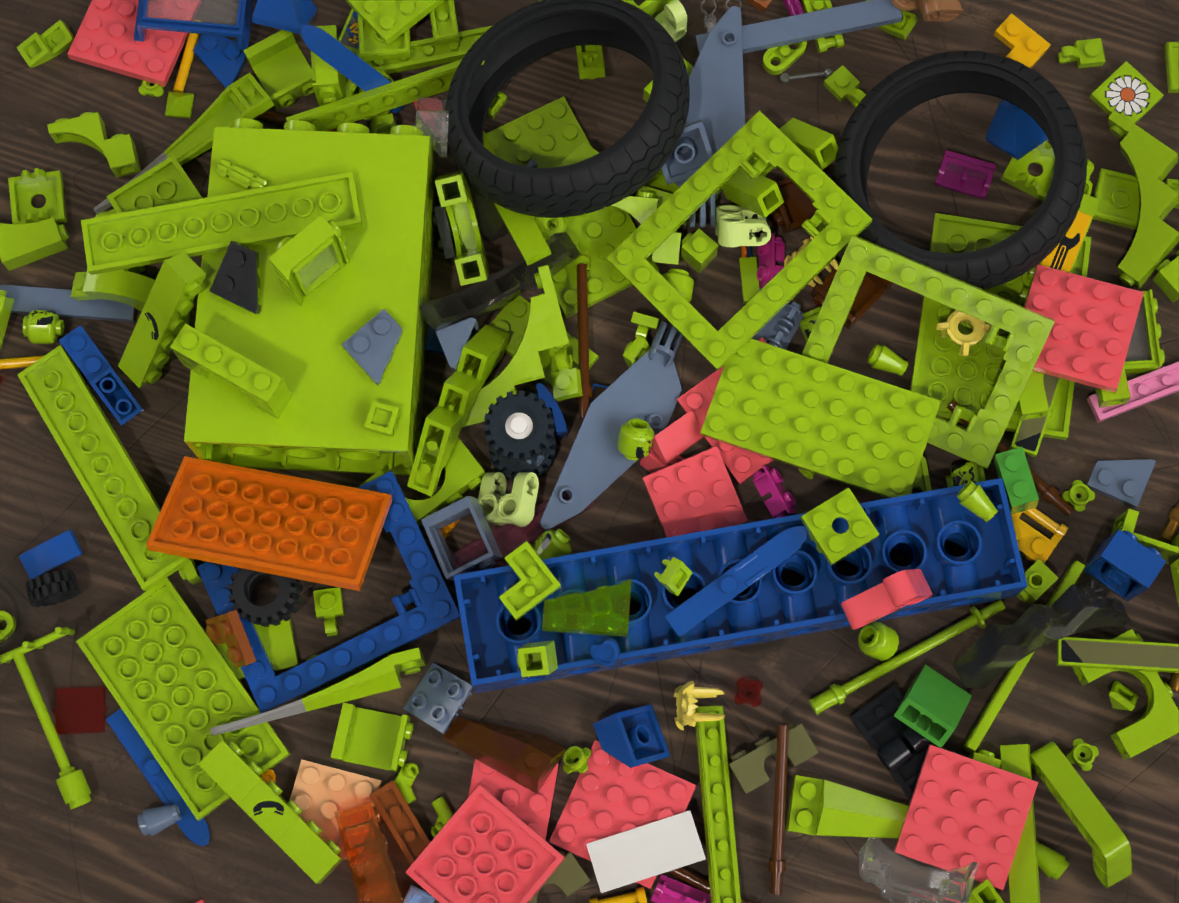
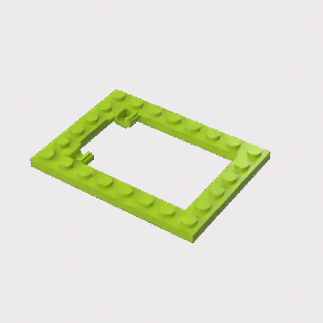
[607,110,872,371]
[802,235,1055,469]

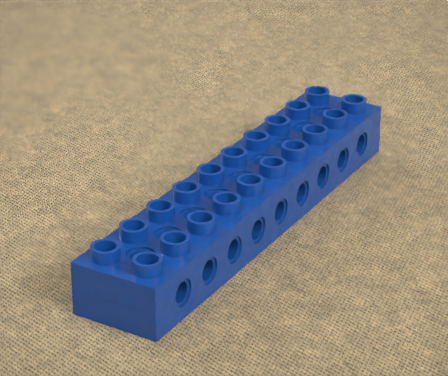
[454,478,1027,694]

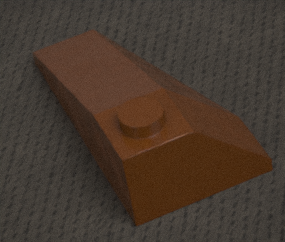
[443,716,566,794]

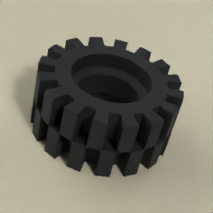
[25,570,80,607]

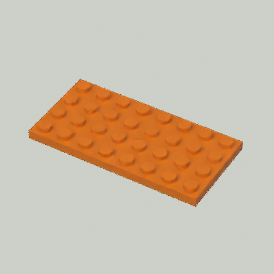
[146,456,392,591]

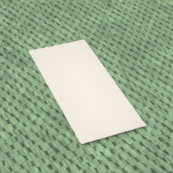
[586,810,706,893]

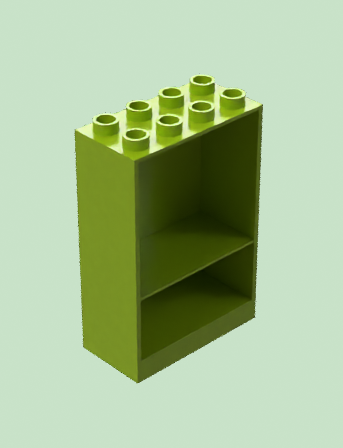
[184,118,438,476]

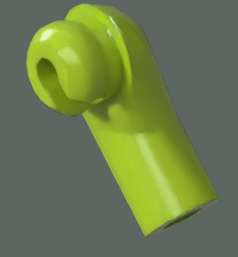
[395,762,419,804]
[431,796,453,838]

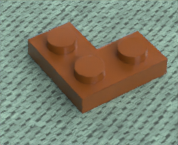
[205,610,256,668]

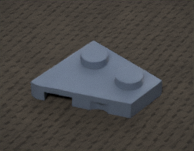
[342,309,403,386]
[1086,459,1156,509]

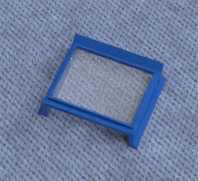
[134,0,254,51]

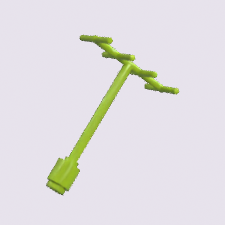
[0,627,92,810]

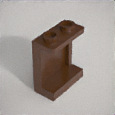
[771,165,834,234]
[811,263,893,330]

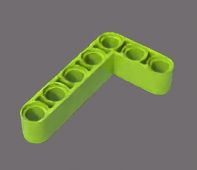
[1030,741,1132,888]

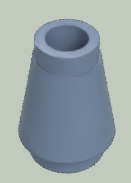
[137,804,182,836]

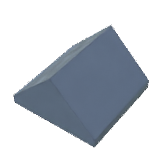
[662,120,713,185]
[436,317,479,374]

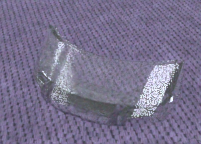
[416,97,449,159]
[859,837,978,903]

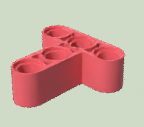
[841,569,933,630]

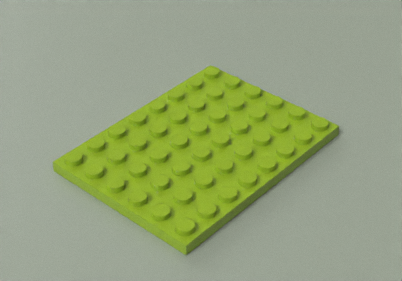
[910,213,1091,440]

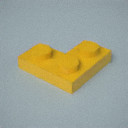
[994,13,1051,68]

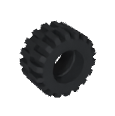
[228,567,303,627]

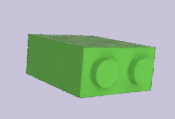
[994,447,1039,515]
[894,664,972,748]

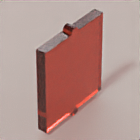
[53,687,108,735]

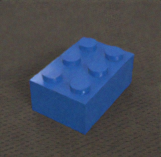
[1083,529,1167,602]

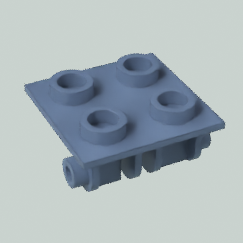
[751,288,804,350]
[403,663,473,734]

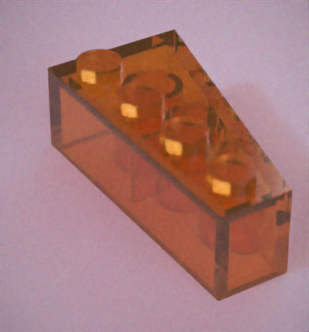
[334,802,403,903]

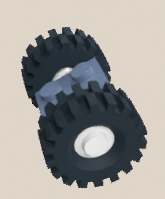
[484,391,556,482]

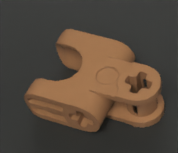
[891,0,963,22]

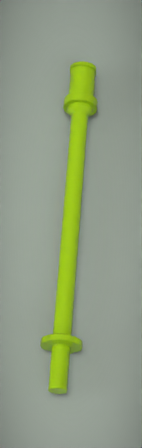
[809,600,1005,715]

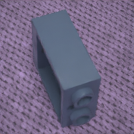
[421,496,502,580]

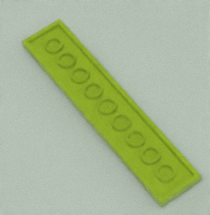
[81,171,362,275]
[18,345,191,591]

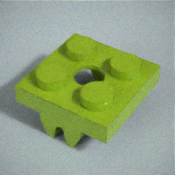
[1000,140,1055,201]
[8,168,67,224]
[800,488,880,565]

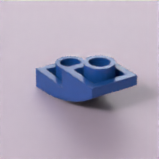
[533,383,568,439]
[19,530,84,579]

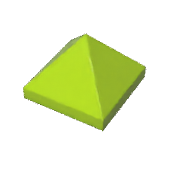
[165,91,195,119]
[1109,680,1138,711]

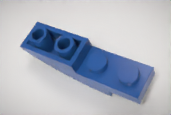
[59,325,143,426]

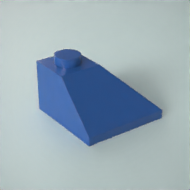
[252,0,317,34]
[985,100,1048,160]
[593,704,670,768]

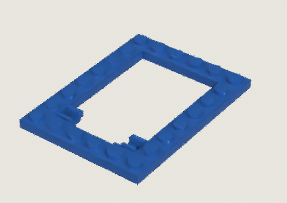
[197,471,461,713]

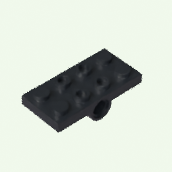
[849,685,940,800]

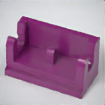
[934,150,996,200]

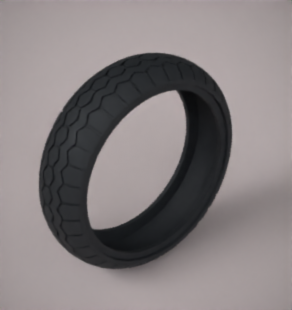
[445,0,690,218]
[834,51,1087,290]

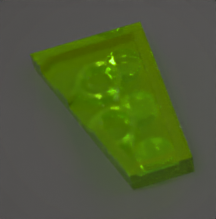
[542,580,631,637]

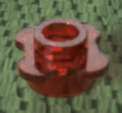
[734,678,763,707]

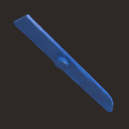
[299,24,405,114]
[664,526,808,638]
[106,709,210,846]

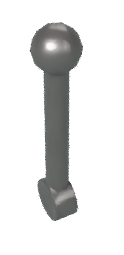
[780,68,833,84]

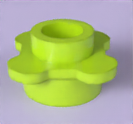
[138,80,164,97]
[1062,480,1095,512]
[1066,739,1099,771]
[563,746,591,774]

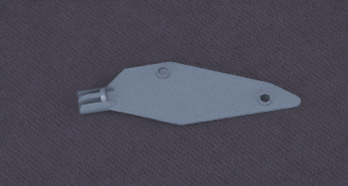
[675,6,745,228]
[540,321,683,529]

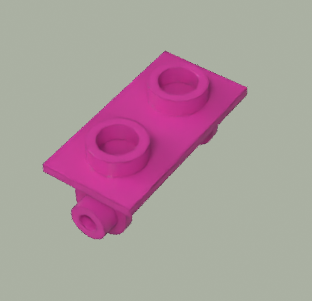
[757,233,785,288]
[752,465,797,518]
[651,874,711,903]

